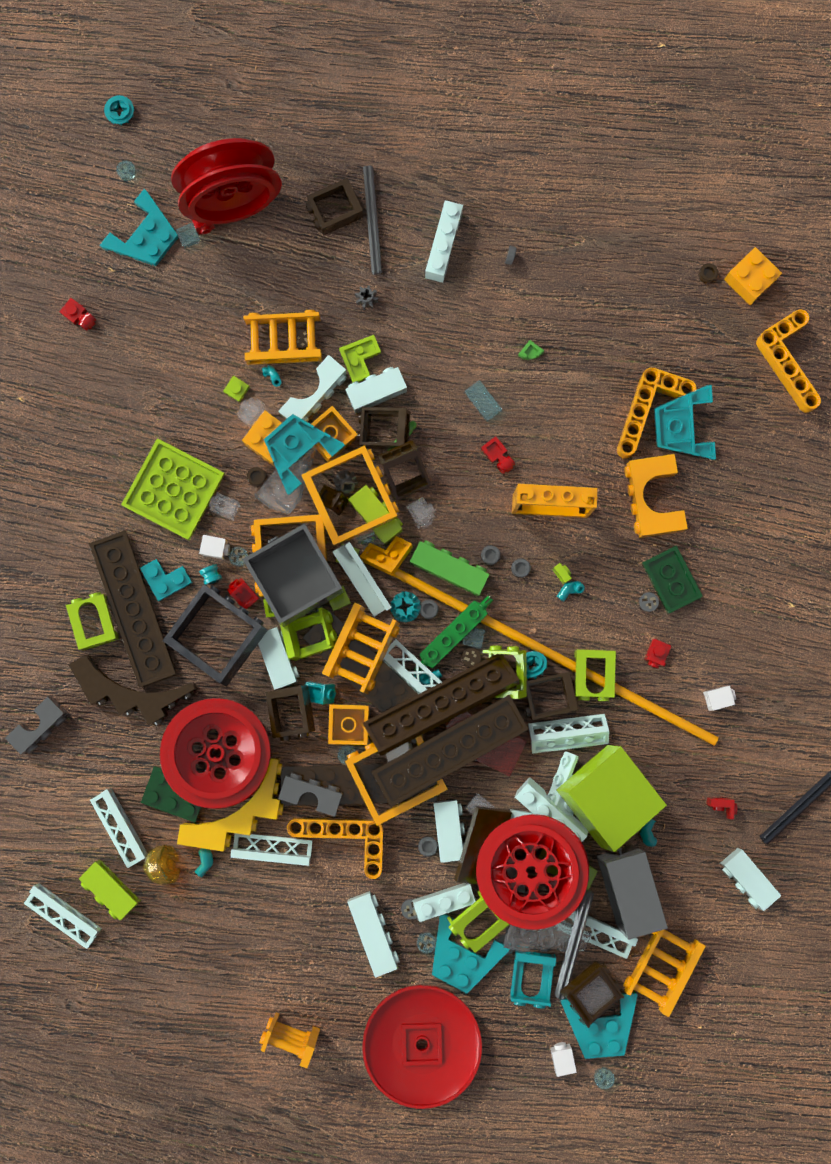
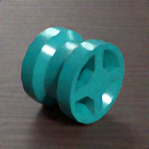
[199,564,223,586]

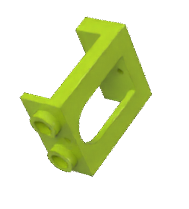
[66,592,120,651]
[280,608,338,661]
[483,645,527,699]
[574,649,616,701]
[447,890,509,953]

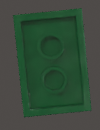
[641,545,703,614]
[140,766,202,823]

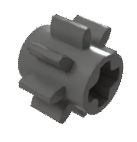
[355,285,378,310]
[333,469,358,494]

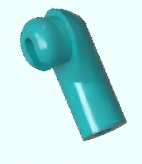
[262,365,281,387]
[556,581,585,602]
[413,669,443,685]
[640,819,657,847]
[195,848,213,878]

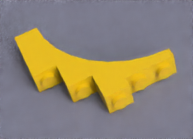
[177,758,284,851]

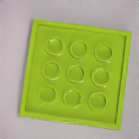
[121,438,225,541]

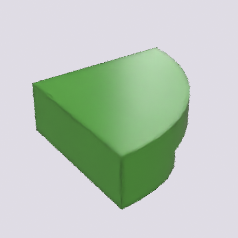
[518,340,545,360]

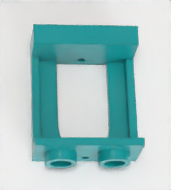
[510,949,556,1009]

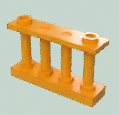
[243,310,322,365]
[322,602,400,694]
[623,929,706,1017]
[259,1012,320,1068]

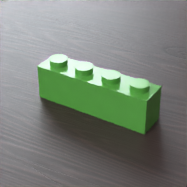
[410,540,489,597]

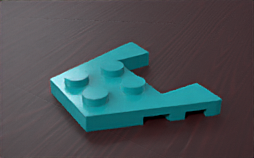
[100,189,179,266]
[654,385,716,459]
[264,414,345,495]
[432,914,510,993]
[560,992,637,1059]

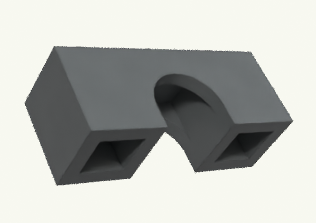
[5,697,68,755]
[278,773,343,817]

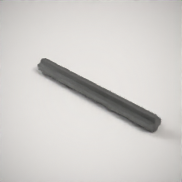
[363,166,382,275]
[555,889,594,999]

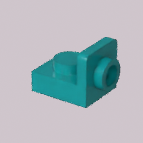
[305,681,336,704]

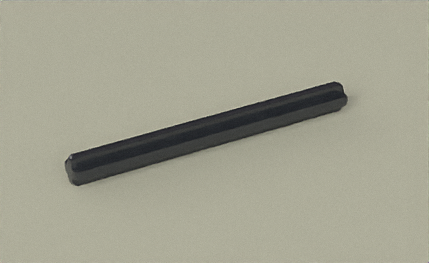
[760,770,831,844]

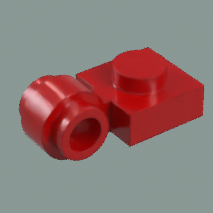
[59,298,96,331]
[481,436,515,474]

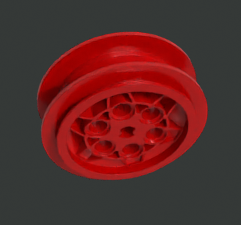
[171,138,282,224]
[160,698,271,809]
[476,814,589,930]

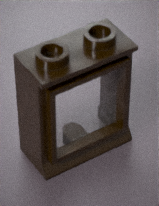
[559,962,624,1028]

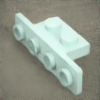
[547,751,578,816]

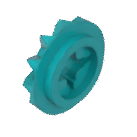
[104,95,134,125]
[390,592,421,622]
[526,651,547,679]

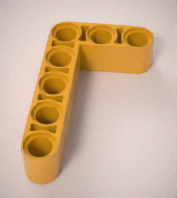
[756,309,821,413]
[617,368,696,459]
[287,818,383,879]

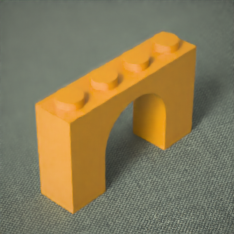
[624,454,688,538]

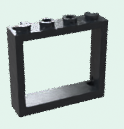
[163,584,268,687]

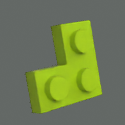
[339,335,381,383]

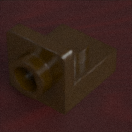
[319,484,349,516]

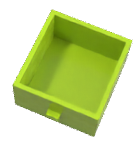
[556,745,667,852]

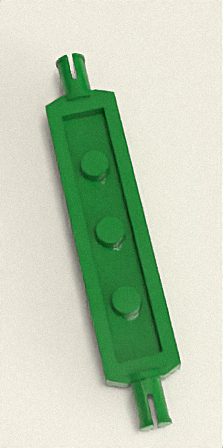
[414,595,493,671]

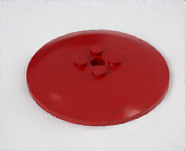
[362,985,482,1109]

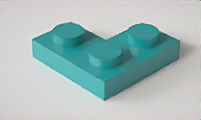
[140,559,193,602]

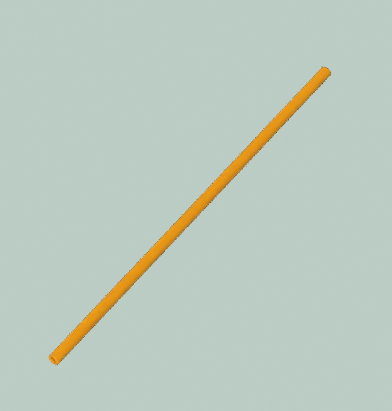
[393,568,719,746]

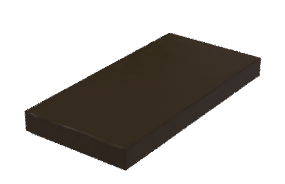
[454,806,512,884]

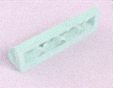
[333,542,392,616]
[383,639,442,694]
[528,714,609,754]
[90,788,149,868]
[230,833,313,866]
[24,883,102,949]
[554,910,638,959]

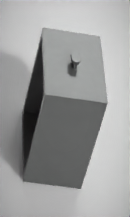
[243,524,344,627]
[596,845,668,940]

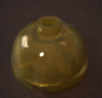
[143,844,180,885]

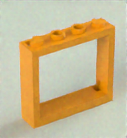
[301,446,399,546]
[512,484,598,518]
[251,515,327,598]
[345,736,448,826]

